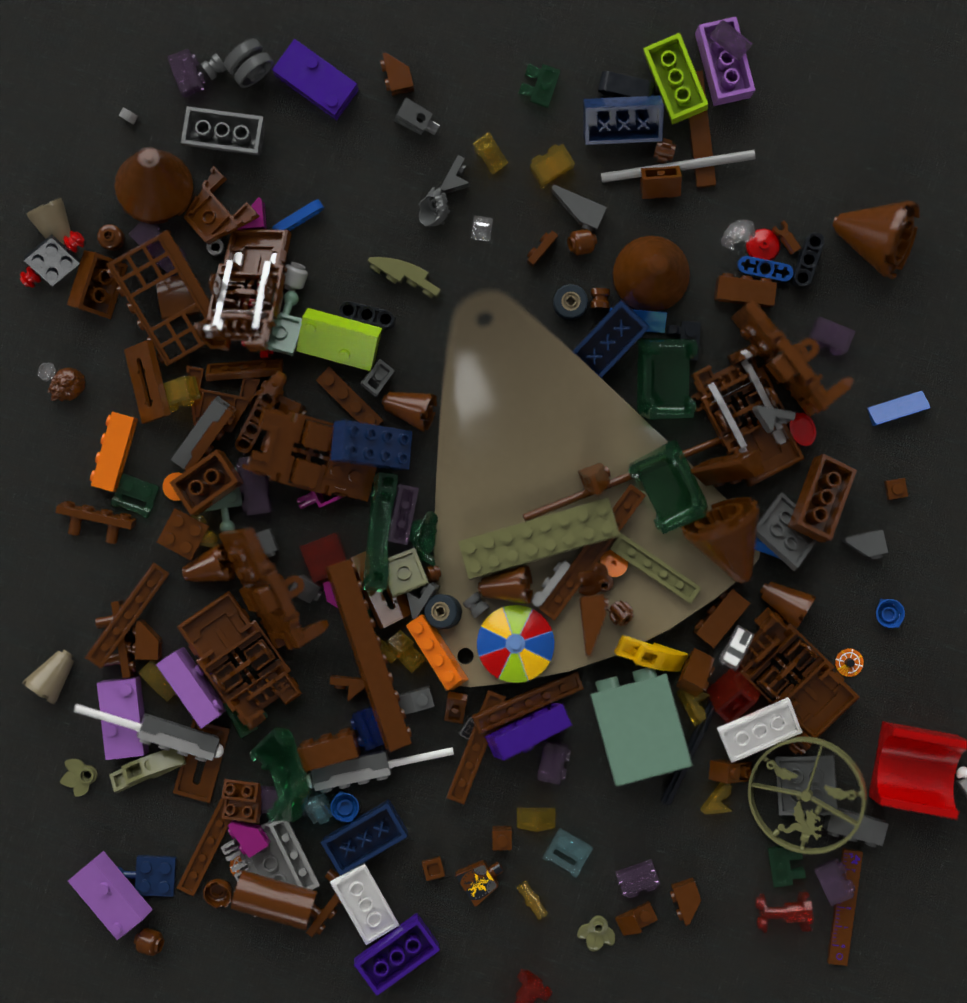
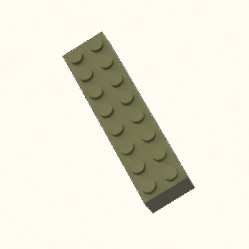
[458,497,620,580]

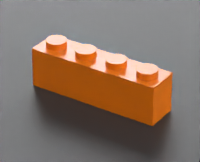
[90,412,138,492]
[406,615,469,690]

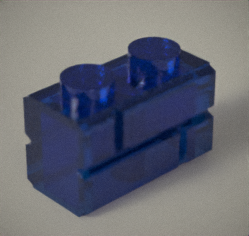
[350,706,384,751]

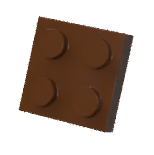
[157,508,210,560]

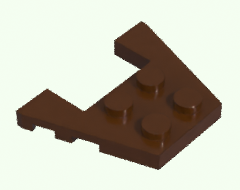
[184,166,260,245]
[186,366,261,433]

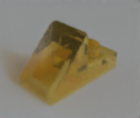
[473,132,508,174]
[677,689,710,726]
[700,782,732,815]

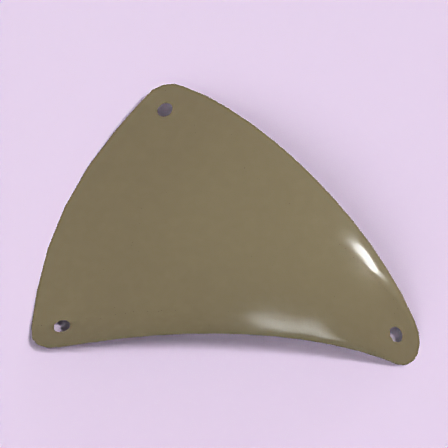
[433,291,760,687]

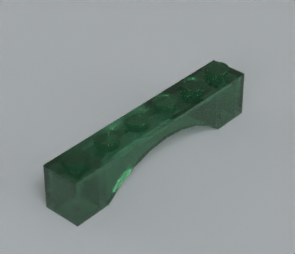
[363,472,398,592]

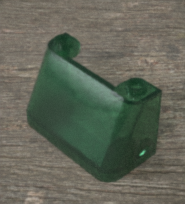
[637,338,698,419]
[628,440,708,534]
[249,727,310,822]

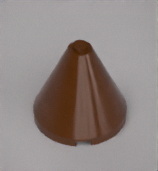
[115,148,193,224]
[832,201,920,279]
[613,236,690,312]
[682,497,759,583]

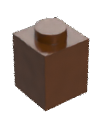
[492,826,512,850]

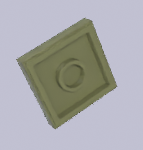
[379,548,429,598]

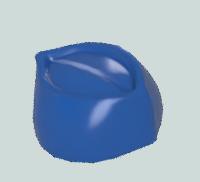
[876,599,905,628]
[330,790,359,822]

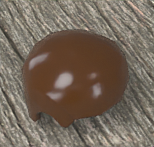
[203,879,233,909]

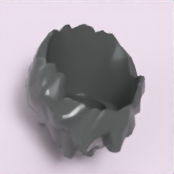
[419,187,450,227]

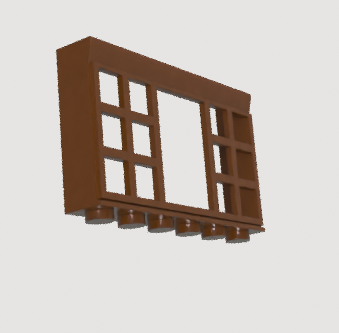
[106,230,210,366]

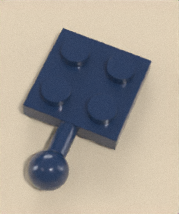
[117,855,176,897]

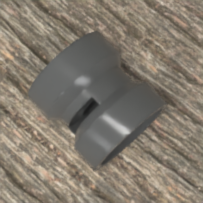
[201,53,227,80]
[463,592,489,618]

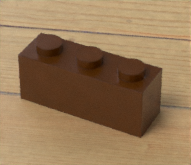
[714,273,777,308]
[694,588,750,648]

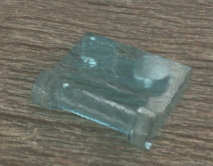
[543,828,593,878]

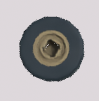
[553,284,588,320]
[424,594,462,629]

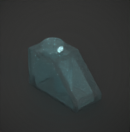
[303,792,332,824]

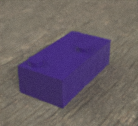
[272,38,359,120]
[485,703,572,760]
[354,913,440,996]

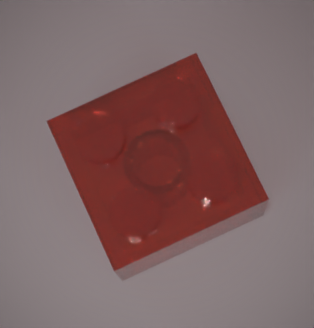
[300,532,348,583]

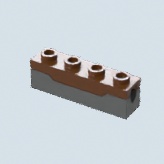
[171,396,237,471]

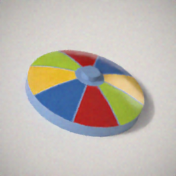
[477,605,554,683]

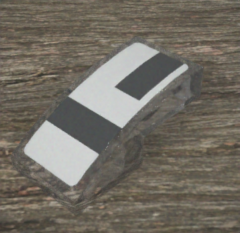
[719,625,755,671]

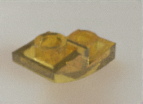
[387,630,426,673]
[139,660,176,702]

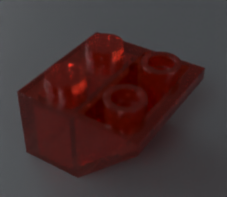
[707,666,761,723]

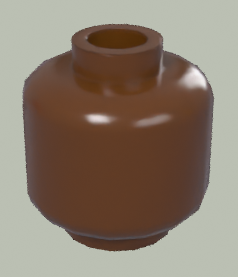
[97,224,125,251]
[567,229,597,256]
[134,928,164,956]

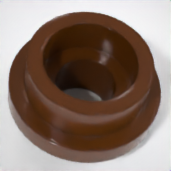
[426,563,441,582]

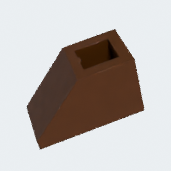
[380,53,414,96]
[132,619,162,660]
[709,759,752,784]
[670,877,701,926]

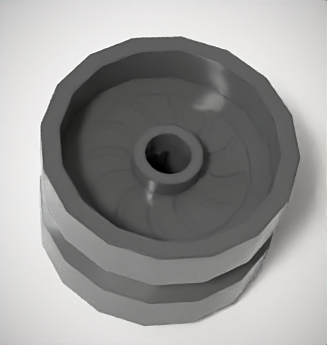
[224,38,274,88]

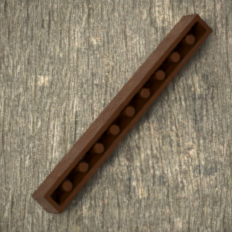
[324,559,412,752]

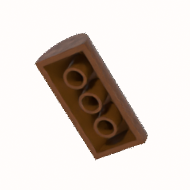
[231,870,317,931]

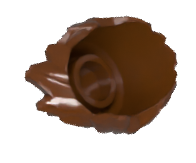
[47,367,86,401]

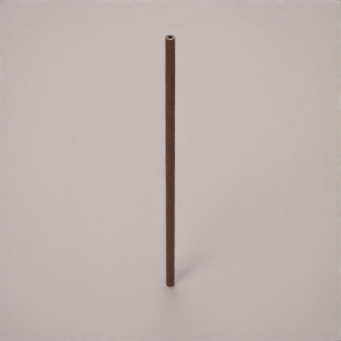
[523,425,750,522]

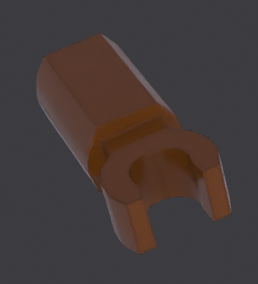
[772,220,802,255]

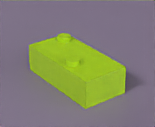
[643,33,708,125]
[296,308,382,371]

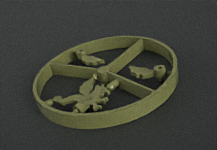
[748,736,867,854]

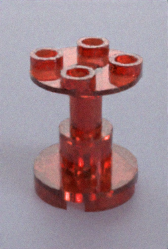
[755,892,813,933]
[514,969,553,1003]

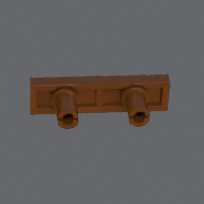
[55,501,137,544]
[95,600,136,678]
[306,868,343,937]

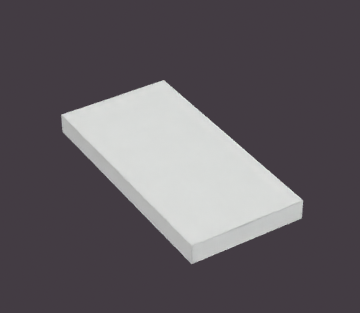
[717,698,803,763]
[330,862,400,945]

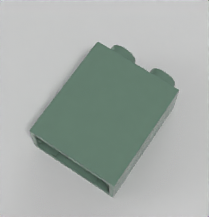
[590,668,692,786]

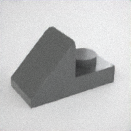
[441,155,470,194]
[361,359,395,397]
[752,405,796,433]
[407,582,440,619]

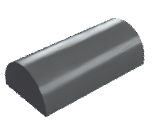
[181,106,265,156]

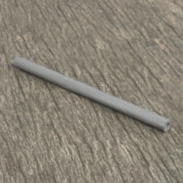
[601,150,755,183]

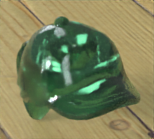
[409,511,438,567]

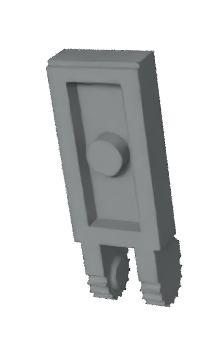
[532,560,570,607]

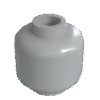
[283,262,308,292]

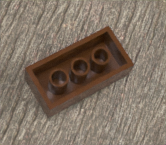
[788,454,857,543]

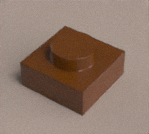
[884,478,908,500]
[422,856,445,881]

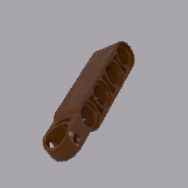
[235,371,286,453]

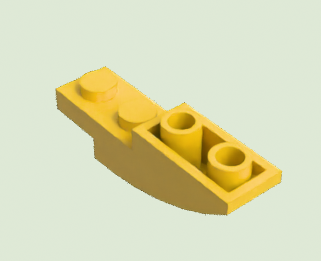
[614,635,688,672]

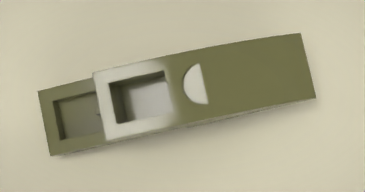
[368,257,441,298]
[109,748,186,793]

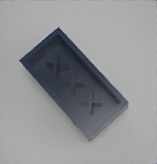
[583,96,664,145]
[572,299,649,378]
[330,420,412,470]
[321,799,408,876]

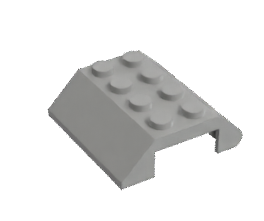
[221,816,320,917]

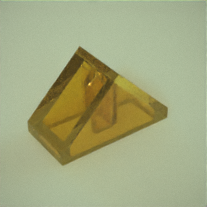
[517,808,555,832]

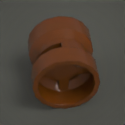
[590,288,610,310]

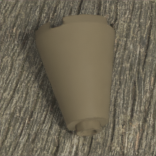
[27,198,71,245]
[22,650,74,705]

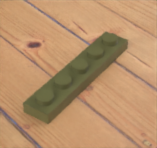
[610,533,701,604]

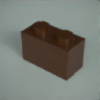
[640,166,682,199]
[676,648,715,697]

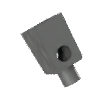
[394,98,440,135]

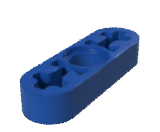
[272,199,324,231]
[737,256,793,281]

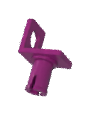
[297,488,343,509]

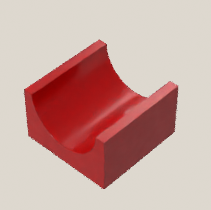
[869,721,967,819]

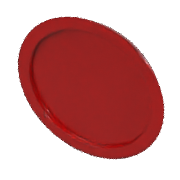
[746,228,780,262]
[789,413,816,446]

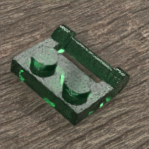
[111,473,160,518]

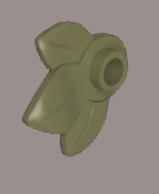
[60,759,98,797]
[577,916,615,952]

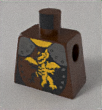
[455,860,504,907]

